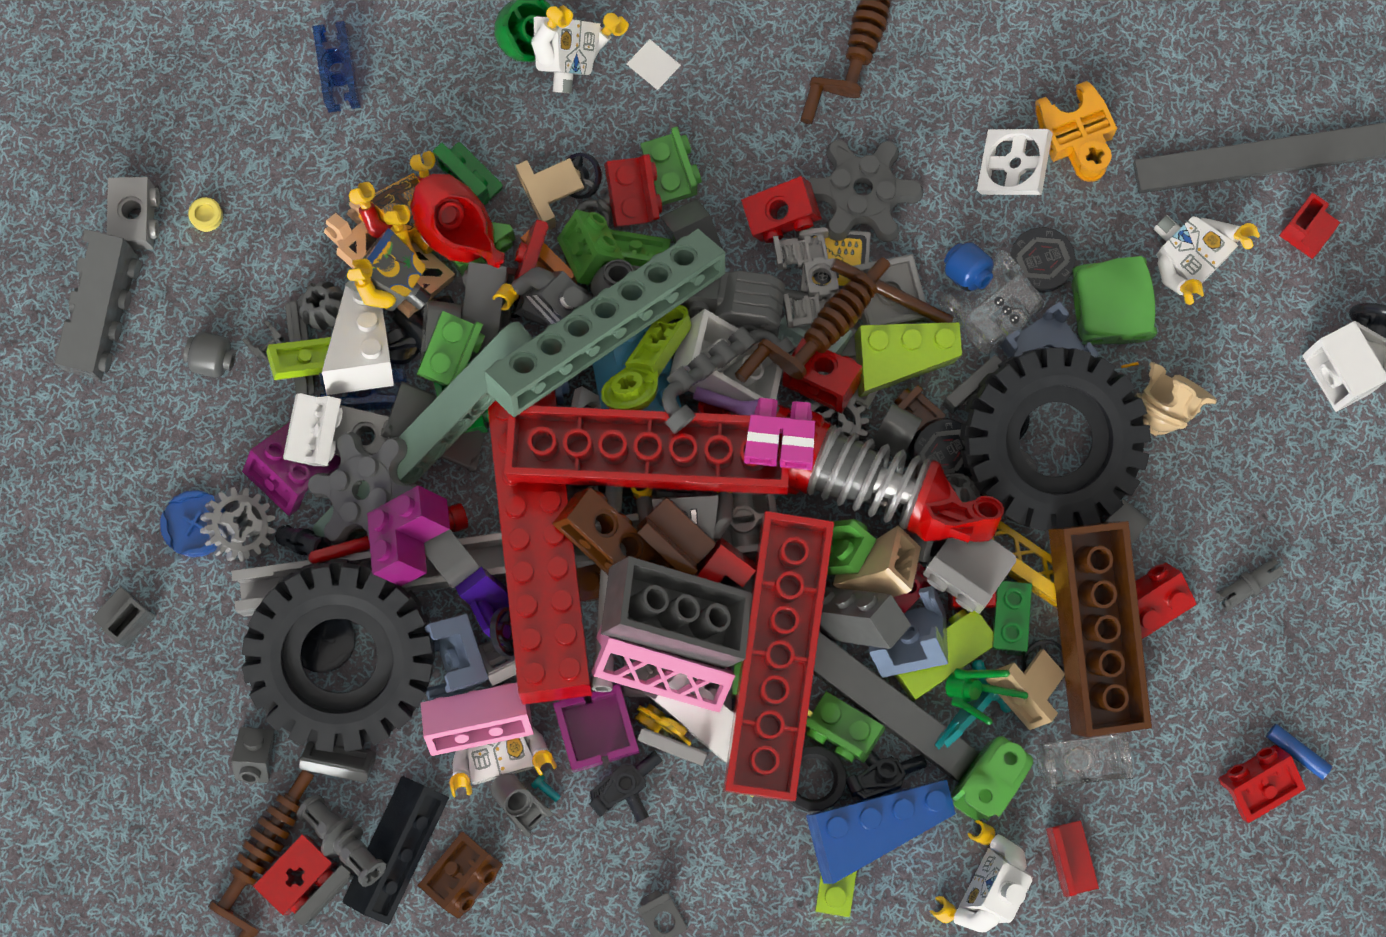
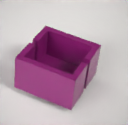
[553,684,640,773]

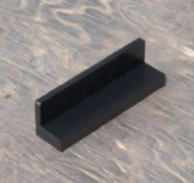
[342,776,449,925]

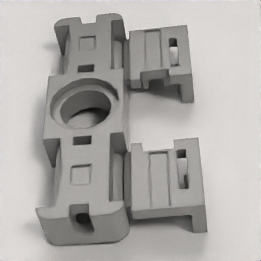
[773,227,839,328]

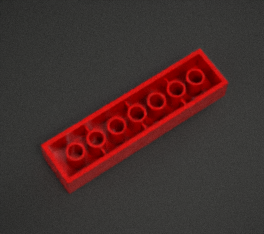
[504,406,790,495]
[723,511,834,802]

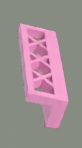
[591,625,735,713]

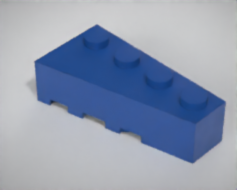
[806,780,956,884]

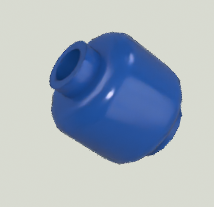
[944,242,994,292]

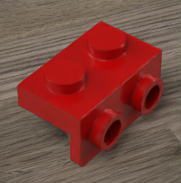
[1135,563,1197,639]

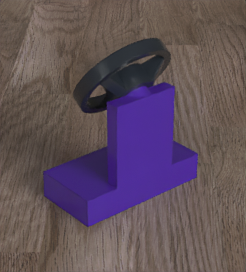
[455,566,514,656]

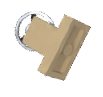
[515,153,602,231]
[986,639,1065,730]

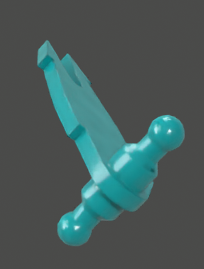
[935,659,1012,750]

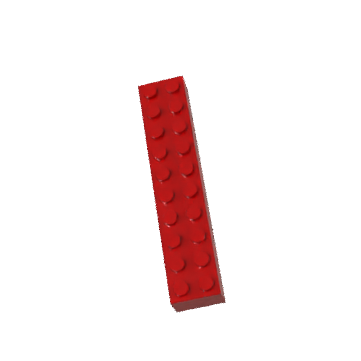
[488,389,592,705]

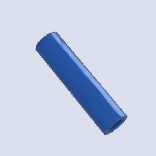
[1266,724,1333,780]

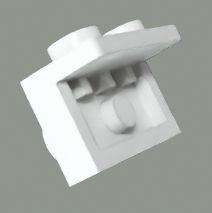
[283,393,343,466]

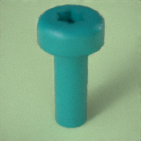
[531,775,561,802]

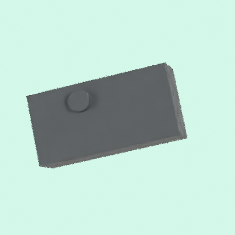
[600,556,752,669]

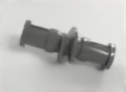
[297,794,386,887]

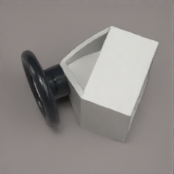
[1302,303,1386,412]

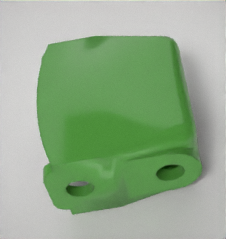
[1071,256,1157,345]
[951,736,1033,821]

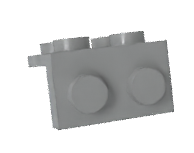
[923,538,1016,614]

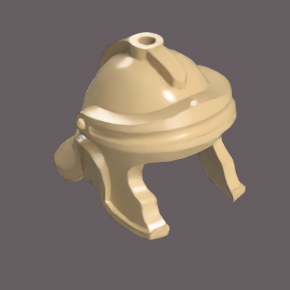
[1135,362,1217,436]

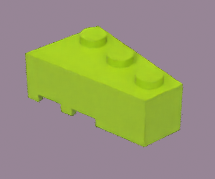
[854,322,962,398]

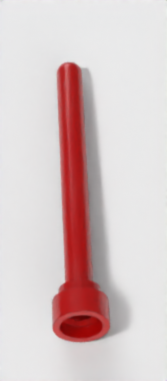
[308,503,468,564]

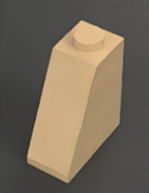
[833,525,921,597]

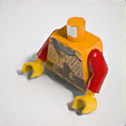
[349,151,436,254]

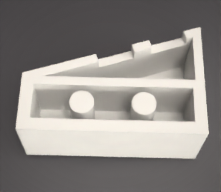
[322,286,394,395]
[641,667,734,763]

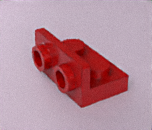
[604,154,662,228]
[1218,745,1306,824]

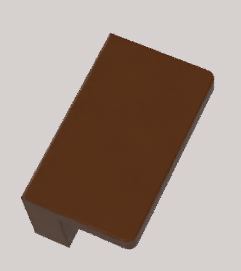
[637,497,715,575]

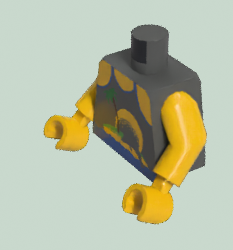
[345,205,431,311]

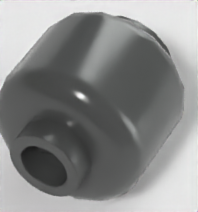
[183,331,236,379]

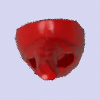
[410,174,505,268]

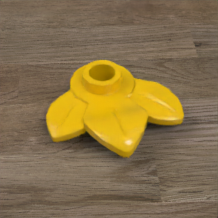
[635,703,691,746]

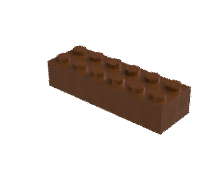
[1048,521,1152,737]

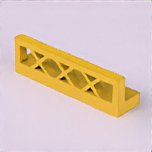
[993,521,1057,609]

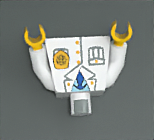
[531,5,629,93]
[1153,215,1260,305]
[449,727,557,797]
[930,820,1033,932]

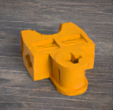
[1035,81,1117,182]

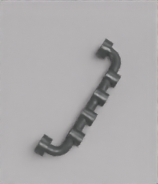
[662,326,796,434]

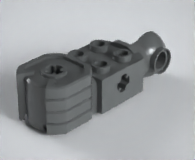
[591,259,786,337]

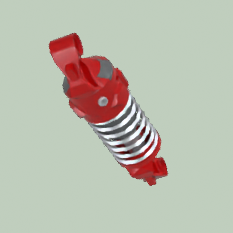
[697,401,1004,543]

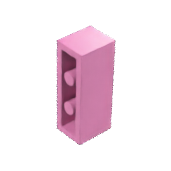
[420,682,534,756]

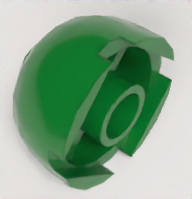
[494,0,551,63]

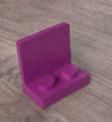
[242,422,341,516]

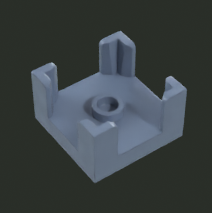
[1001,301,1099,358]
[869,586,948,678]
[425,614,489,701]

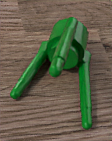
[945,668,1029,725]

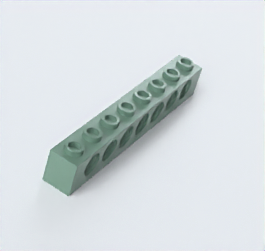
[485,229,725,417]

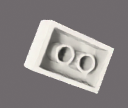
[669,309,783,415]

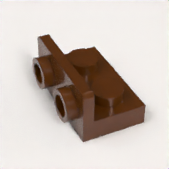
[417,831,503,919]

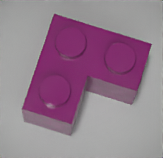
[367,485,450,586]

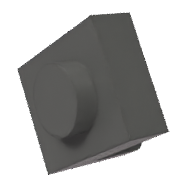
[231,727,275,784]

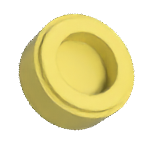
[188,197,223,232]

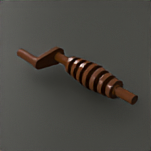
[800,0,891,124]
[735,257,891,383]
[208,770,315,937]

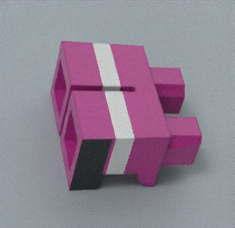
[744,398,815,470]

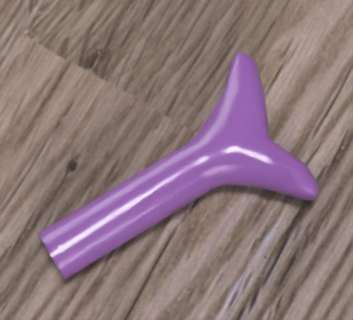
[693,386,759,415]

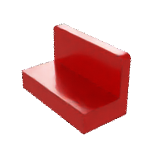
[1046,820,1099,897]

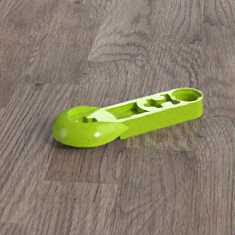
[601,305,692,410]

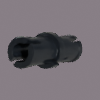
[275,525,332,555]

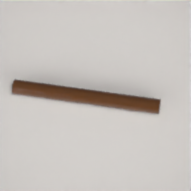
[830,258,954,323]

